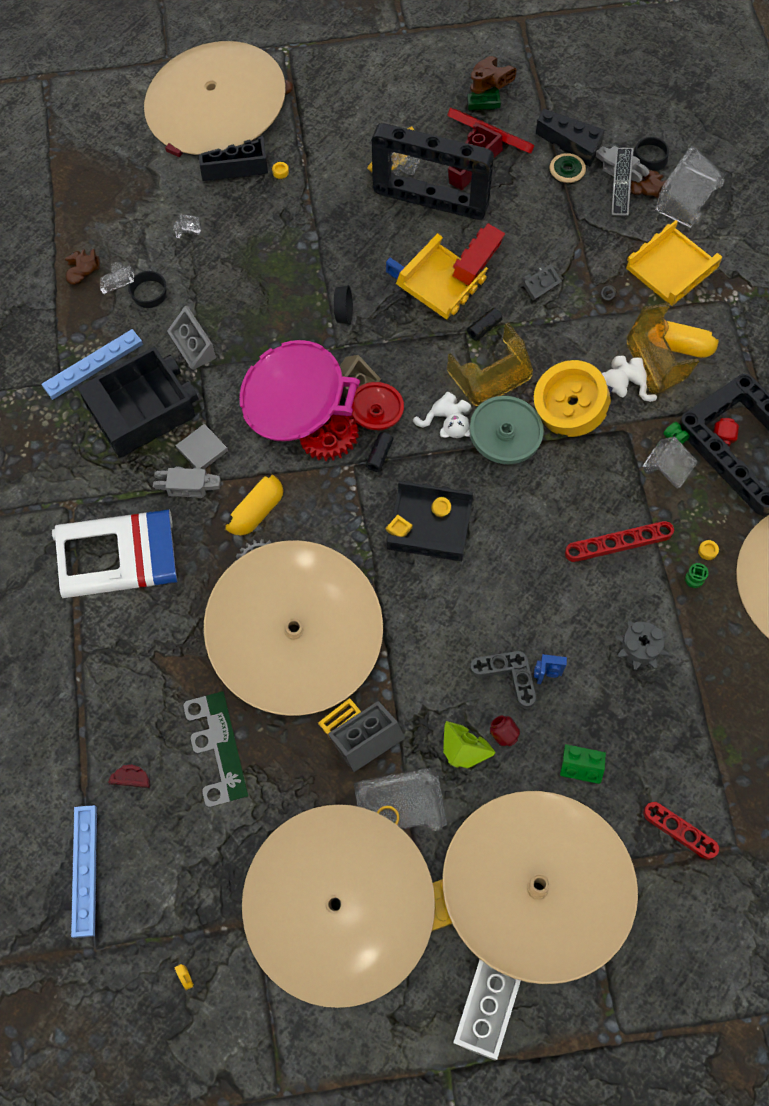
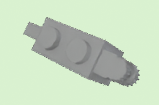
[596,146,649,183]
[153,467,221,498]

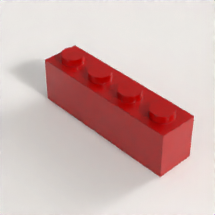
[452,223,505,286]

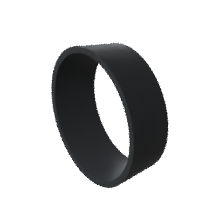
[633,137,669,171]
[128,271,167,308]
[334,285,353,325]

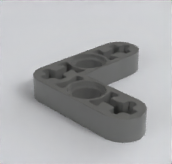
[470,651,536,709]

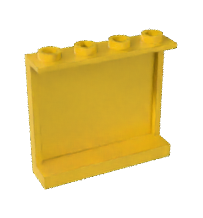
[626,220,722,306]
[396,233,488,319]

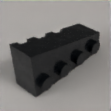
[535,108,605,167]
[199,136,268,181]

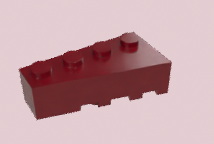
[448,123,502,190]

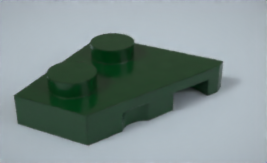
[467,86,501,110]

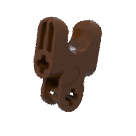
[470,56,517,94]

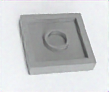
[176,424,228,469]

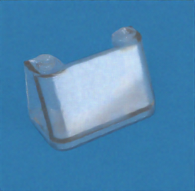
[655,146,725,228]
[353,768,447,831]

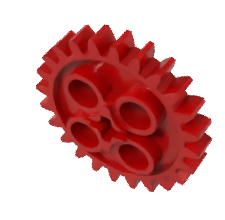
[299,415,359,461]

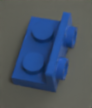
[534,654,567,684]

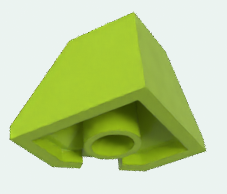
[443,721,495,768]

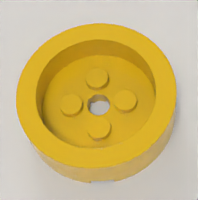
[534,360,611,437]

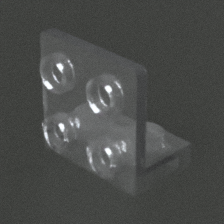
[642,436,697,488]

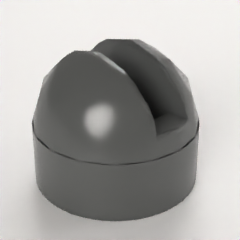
[601,285,616,300]

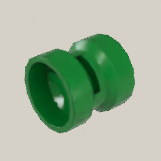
[663,422,690,448]
[685,563,708,588]

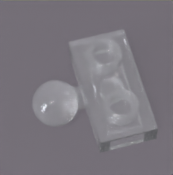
[391,152,421,176]
[100,262,134,294]

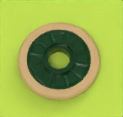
[550,153,586,183]

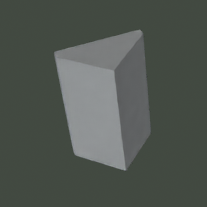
[167,306,216,370]

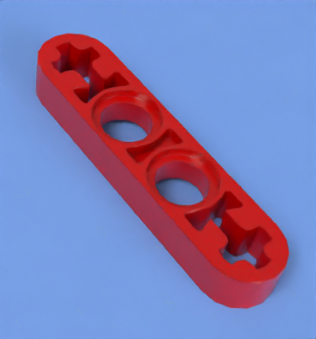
[643,802,719,860]

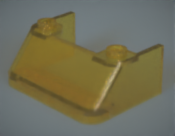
[627,303,699,394]
[447,322,533,406]

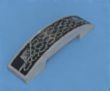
[612,148,634,216]

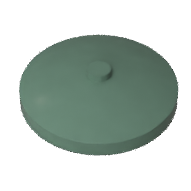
[469,396,544,464]

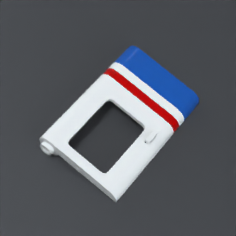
[52,509,178,598]

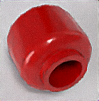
[714,418,739,446]

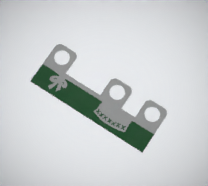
[183,691,248,807]

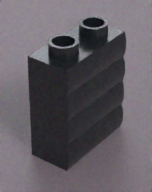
[77,346,199,458]

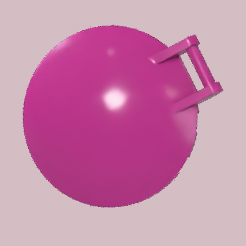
[239,340,360,441]

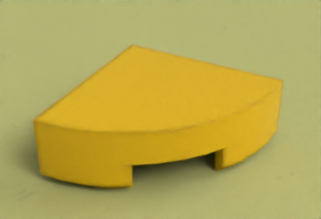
[174,964,194,990]

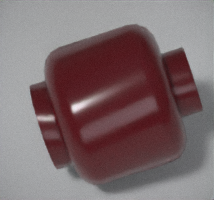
[490,715,520,746]

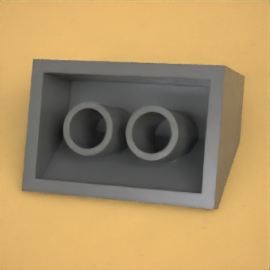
[328,701,405,772]

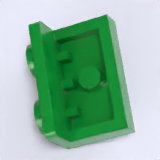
[560,744,606,784]

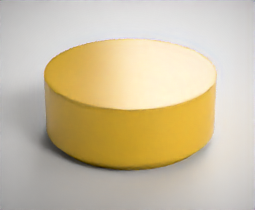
[272,162,289,179]
[431,497,451,517]
[698,540,719,560]

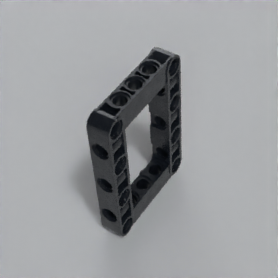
[371,123,494,220]
[679,374,769,516]

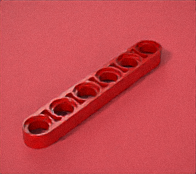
[447,107,535,153]
[565,521,674,562]

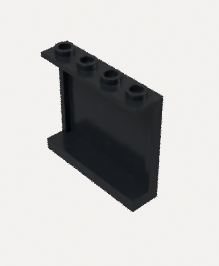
[387,480,473,562]

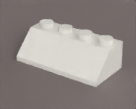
[453,960,521,1060]

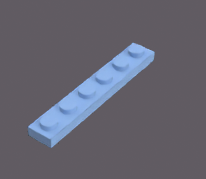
[42,329,143,400]
[71,805,97,938]

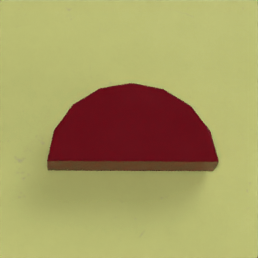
[108,764,150,788]

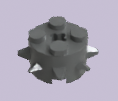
[615,620,669,670]

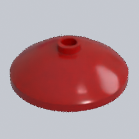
[351,382,404,430]

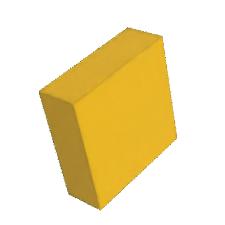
[386,515,413,537]

